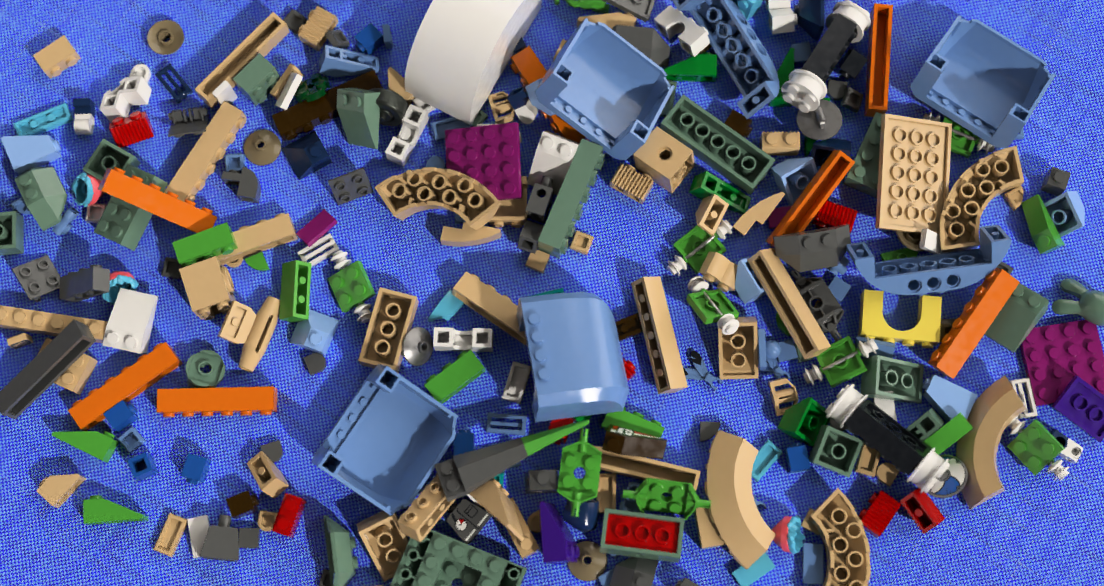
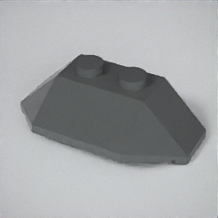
[612,25,670,67]
[773,224,851,272]
[609,557,659,586]

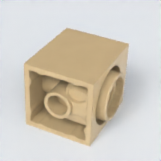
[633,126,695,194]
[179,256,236,320]

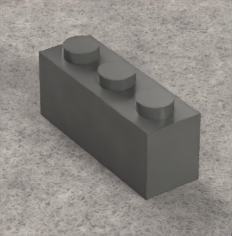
[59,265,110,302]

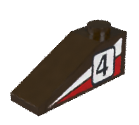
[602,424,667,459]

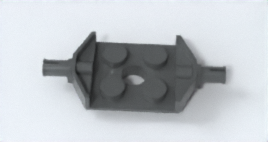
[790,269,844,342]

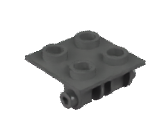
[168,106,209,137]
[328,167,373,205]
[12,255,60,302]

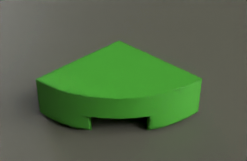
[245,252,270,271]

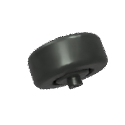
[370,88,408,126]

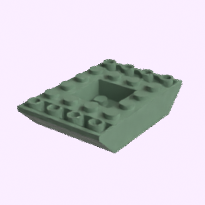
[390,530,527,586]

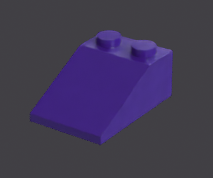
[539,501,580,564]

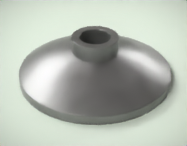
[402,327,433,366]

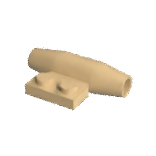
[218,296,280,373]

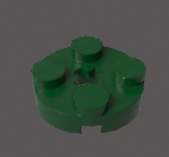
[294,73,331,103]

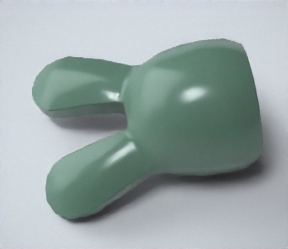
[1052,278,1104,326]

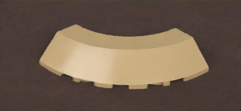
[939,146,1025,252]
[375,167,501,230]
[956,376,1026,510]
[705,430,776,570]
[808,488,871,586]

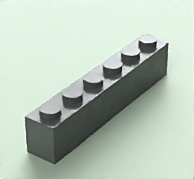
[0,320,96,419]

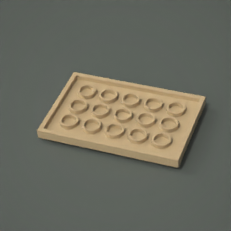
[875,113,952,234]

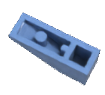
[319,45,379,77]

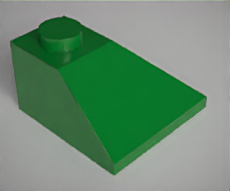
[777,397,830,448]

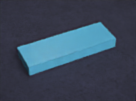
[13,102,74,136]

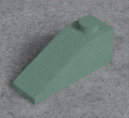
[906,407,945,441]

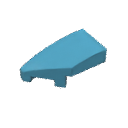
[428,290,464,322]

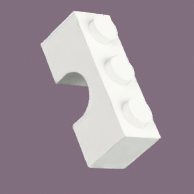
[654,5,710,57]
[385,104,429,167]
[433,327,493,352]

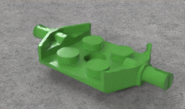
[557,428,602,517]
[622,478,711,520]

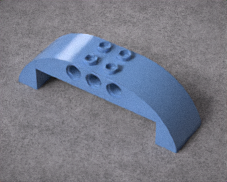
[672,0,780,119]
[846,225,1011,296]

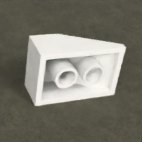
[527,131,580,195]
[102,288,158,354]

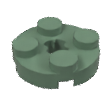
[186,350,225,388]

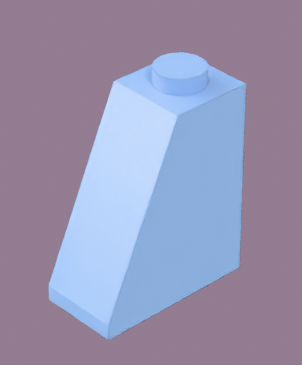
[1,135,62,175]
[922,374,977,422]

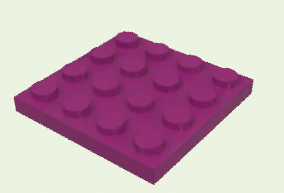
[445,122,522,201]
[1020,320,1104,407]

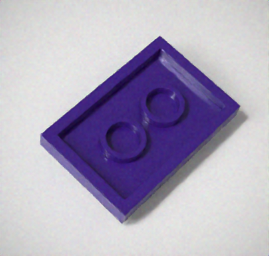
[1051,375,1104,442]

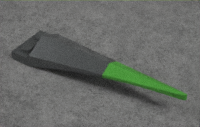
[434,420,590,502]

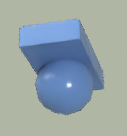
[757,329,781,371]

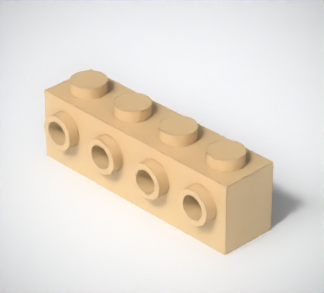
[397,473,456,543]

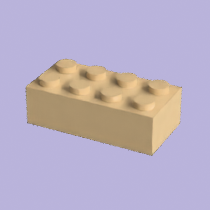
[358,287,419,373]

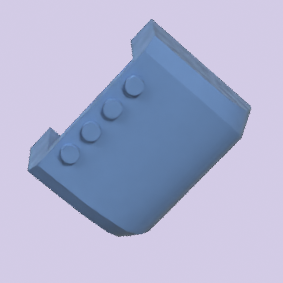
[910,15,1056,148]
[535,18,675,161]
[516,292,629,422]
[311,364,458,516]

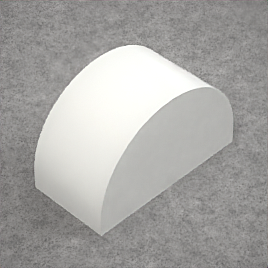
[404,0,542,126]

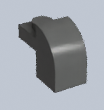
[221,167,261,203]

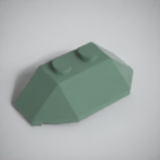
[14,167,68,231]
[323,515,359,586]

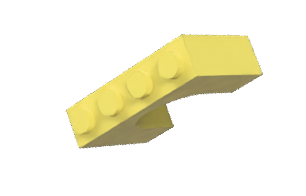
[858,289,942,348]

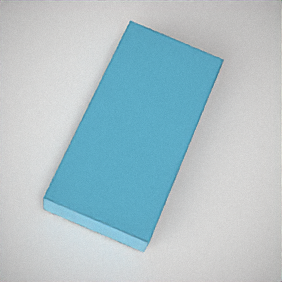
[752,439,783,482]
[731,552,776,586]

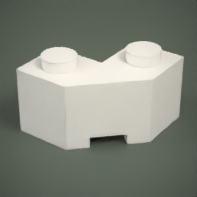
[765,0,797,34]
[100,76,152,122]

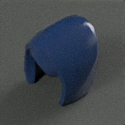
[562,499,599,532]

